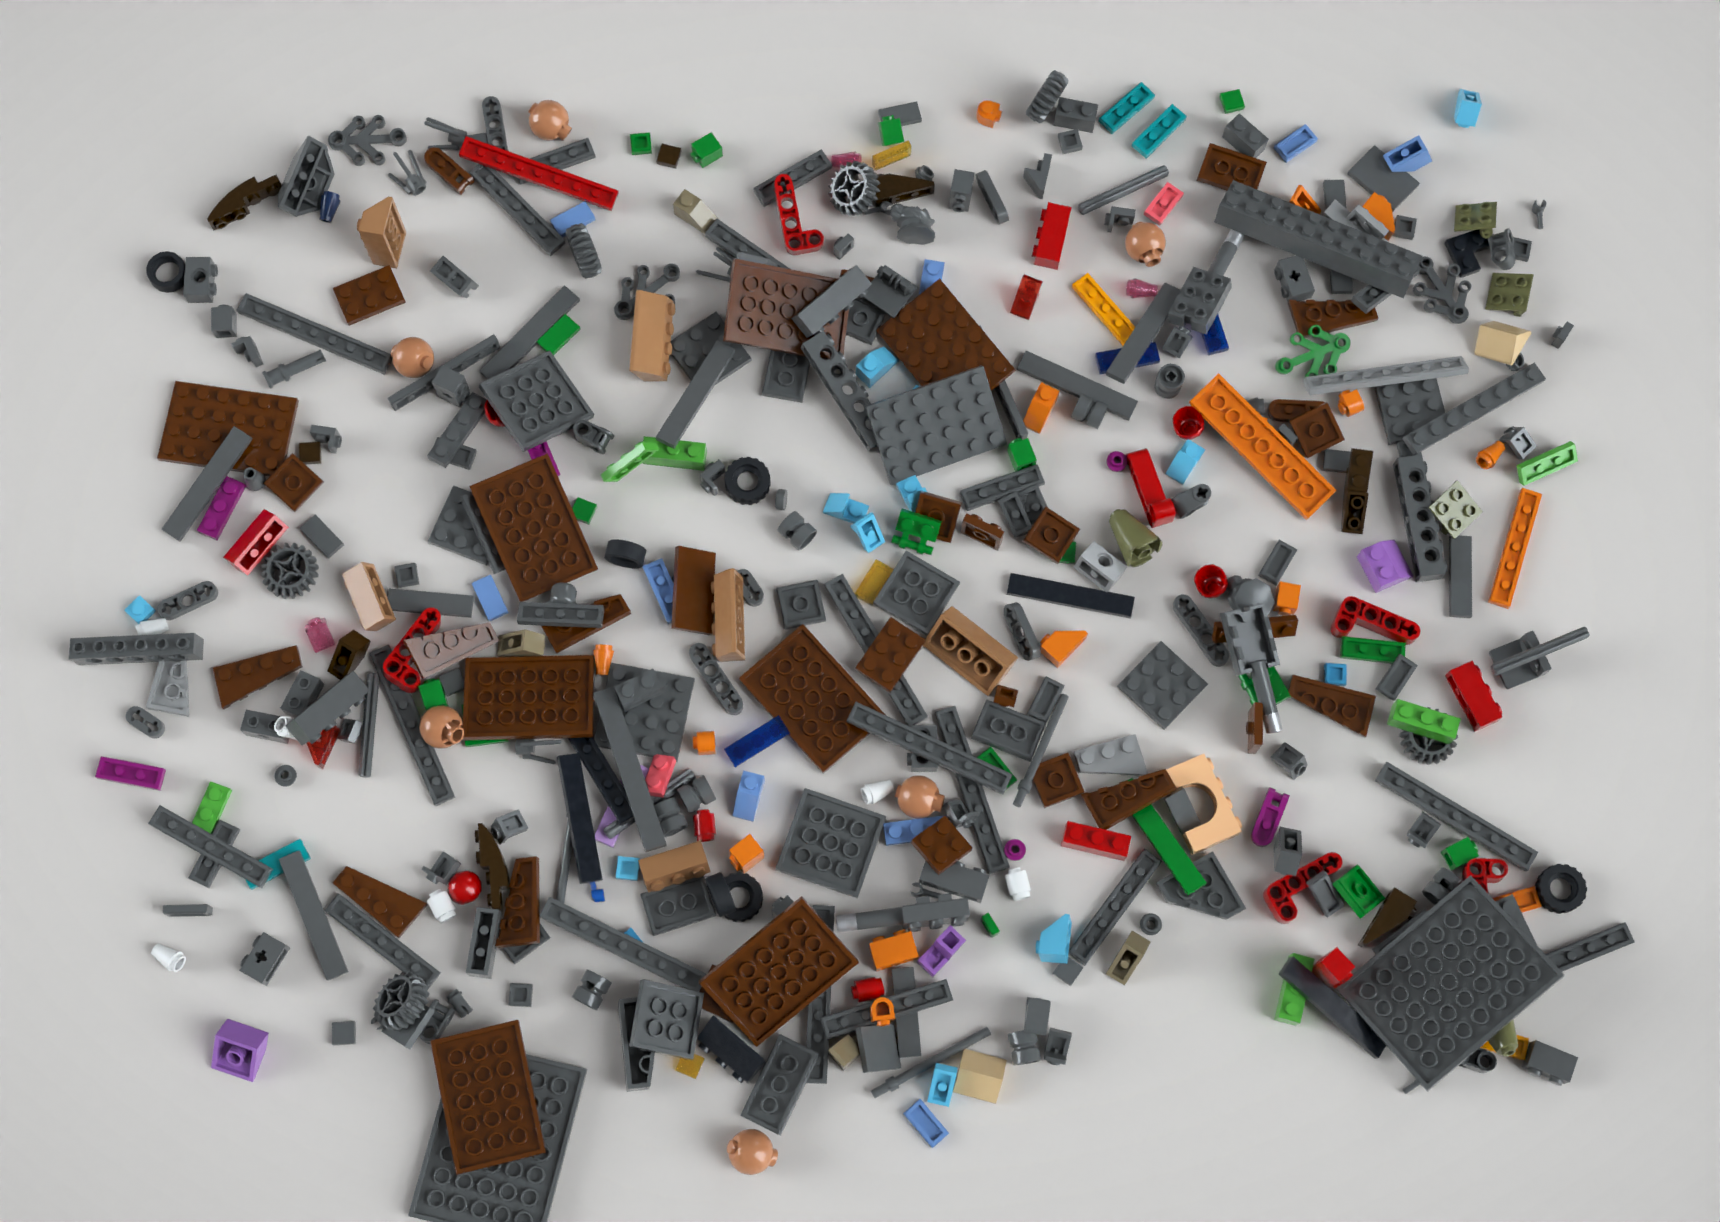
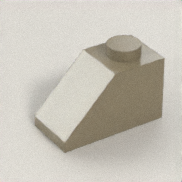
[673,189,718,234]
[497,629,545,657]
[1106,931,1151,986]
[828,1034,860,1071]

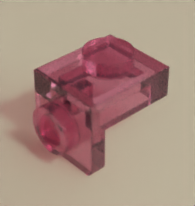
[305,617,335,653]

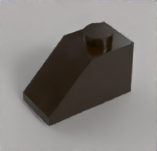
[327,630,371,680]

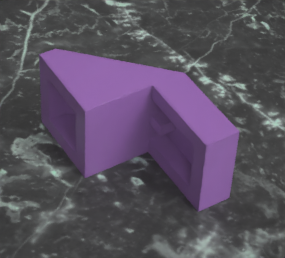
[917,925,966,977]

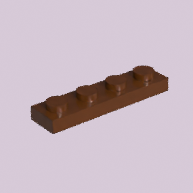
[1212,615,1298,644]

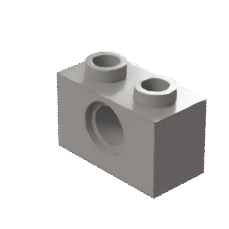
[1074,542,1127,592]

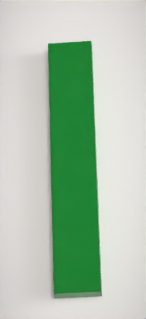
[1128,778,1207,896]

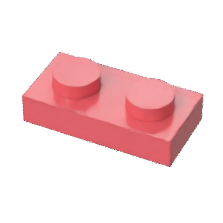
[1143,182,1184,226]
[645,754,676,798]

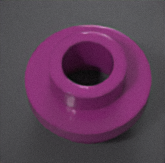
[1106,451,1127,472]
[1004,839,1026,861]

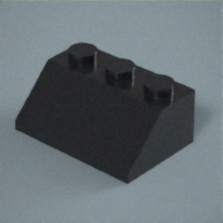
[697,1015,765,1083]

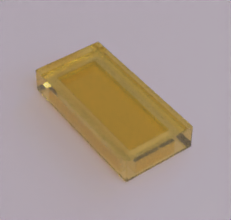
[872,140,911,170]
[855,559,894,606]

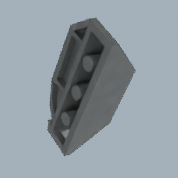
[278,136,334,217]

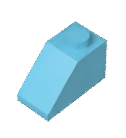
[1454,89,1482,128]
[855,346,899,388]
[1036,914,1072,964]

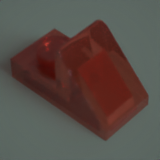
[1010,274,1043,320]
[307,725,340,770]

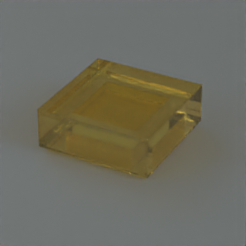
[676,1054,705,1079]

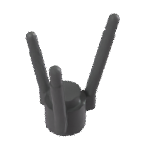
[424,117,467,151]
[388,150,427,196]
[696,247,734,283]
[515,739,562,764]

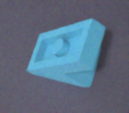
[1165,440,1205,485]
[896,475,927,512]
[823,493,869,524]
[850,512,885,553]
[927,1063,958,1107]

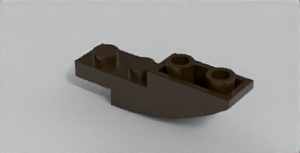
[207,175,282,231]
[1341,448,1373,534]
[475,823,510,912]

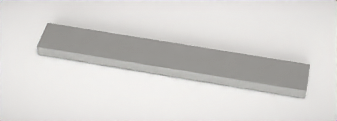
[1303,356,1469,395]

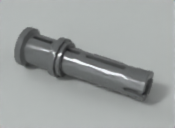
[262,349,326,389]

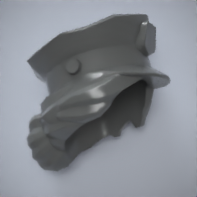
[890,203,935,245]
[1226,575,1275,615]

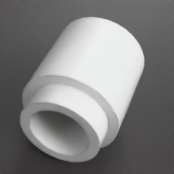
[1005,867,1031,901]
[427,889,456,923]

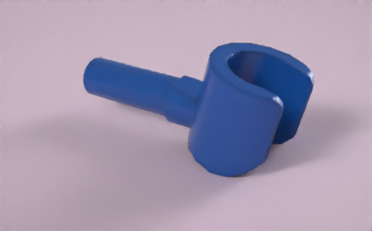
[590,882,605,902]

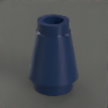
[319,191,341,223]

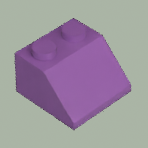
[1357,539,1413,593]
[211,1019,269,1082]

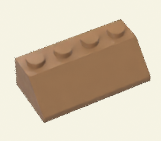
[357,196,406,269]
[629,290,676,382]
[711,568,745,662]
[923,606,1019,696]

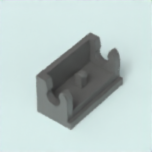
[430,256,479,298]

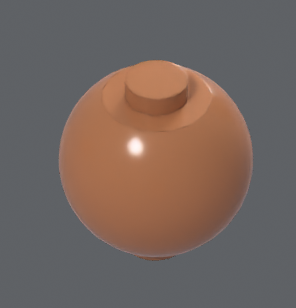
[528,100,572,141]
[1125,222,1166,267]
[391,337,434,378]
[419,705,464,749]
[895,775,945,819]
[727,1129,778,1175]

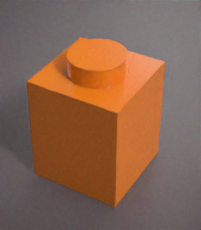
[1273,581,1301,616]

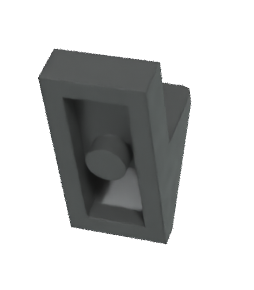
[1023,153,1052,199]
[1024,997,1051,1036]

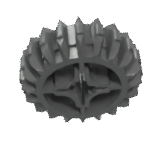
[1026,70,1068,123]
[828,161,881,216]
[565,223,602,279]
[261,543,319,599]
[1399,707,1458,765]
[373,972,430,1031]

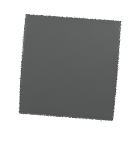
[998,484,1048,538]

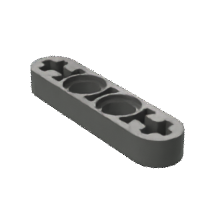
[482,96,508,151]
[1173,594,1229,667]
[689,643,743,715]

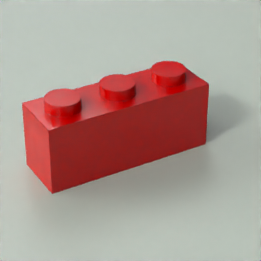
[1031,202,1072,270]
[223,509,289,576]
[1445,660,1503,732]
[1061,821,1131,861]
[1312,947,1355,989]

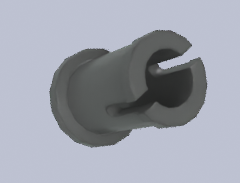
[446,989,473,1018]

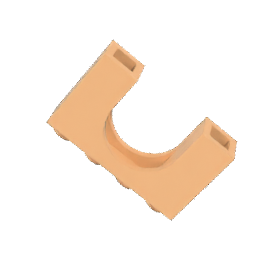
[1166,754,1242,855]

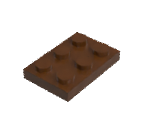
[1196,143,1267,191]
[333,265,406,326]
[855,617,926,693]

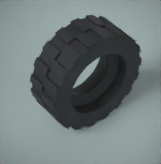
[724,457,771,505]
[1535,864,1587,914]
[724,872,763,922]

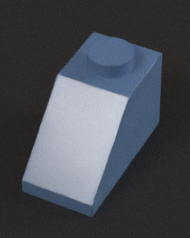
[1383,135,1432,172]
[733,770,765,822]

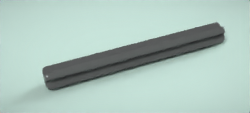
[1078,165,1169,215]
[1491,627,1590,675]
[358,673,380,778]
[603,769,696,839]

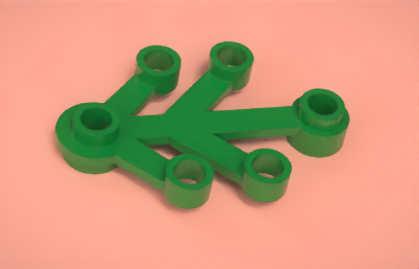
[1275,325,1351,377]

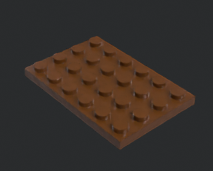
[723,259,849,360]
[876,278,1016,391]
[157,381,299,476]
[469,453,598,602]
[739,624,886,774]
[463,655,594,740]
[699,896,859,1047]
[430,1020,546,1175]

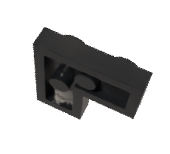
[1444,229,1490,278]

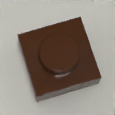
[994,685,1018,708]

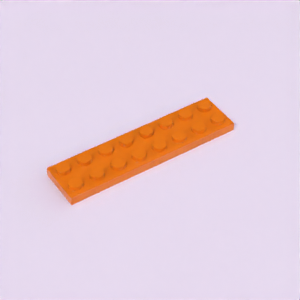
[1189,373,1337,520]

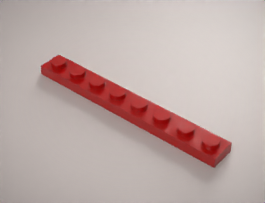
[459,136,619,211]

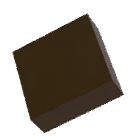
[656,143,682,169]
[299,442,321,465]

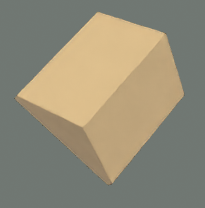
[1475,321,1531,365]
[953,1049,1007,1104]

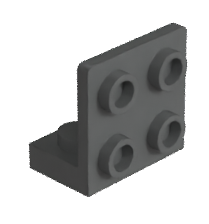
[1489,631,1552,689]

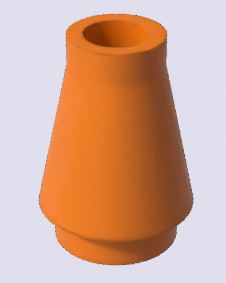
[1476,441,1506,469]
[593,644,614,675]

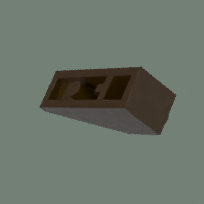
[874,173,935,207]
[1358,887,1417,947]

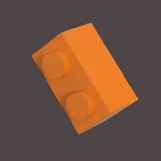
[729,834,764,874]
[869,929,919,972]

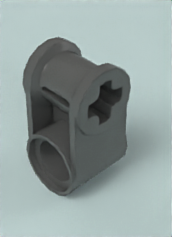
[1488,228,1516,270]
[573,419,614,454]
[1171,484,1211,519]
[419,999,456,1044]
[1459,1048,1497,1073]

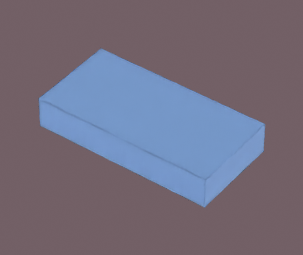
[1274,124,1318,163]
[550,201,596,238]
[472,575,509,622]
[903,1099,949,1148]

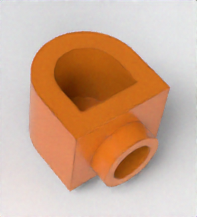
[977,100,1002,128]
[1338,389,1364,417]
[693,731,716,755]
[870,997,895,1026]

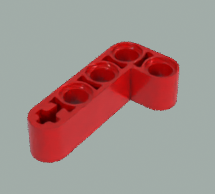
[774,174,824,255]
[1126,448,1176,528]
[1330,596,1421,645]
[383,607,441,693]
[1263,852,1342,924]
[1462,858,1508,893]

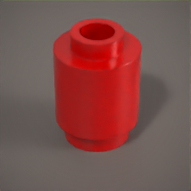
[693,809,716,842]
[851,977,884,1003]

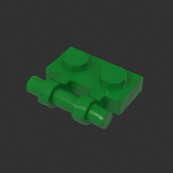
[891,508,942,555]
[1238,666,1291,705]

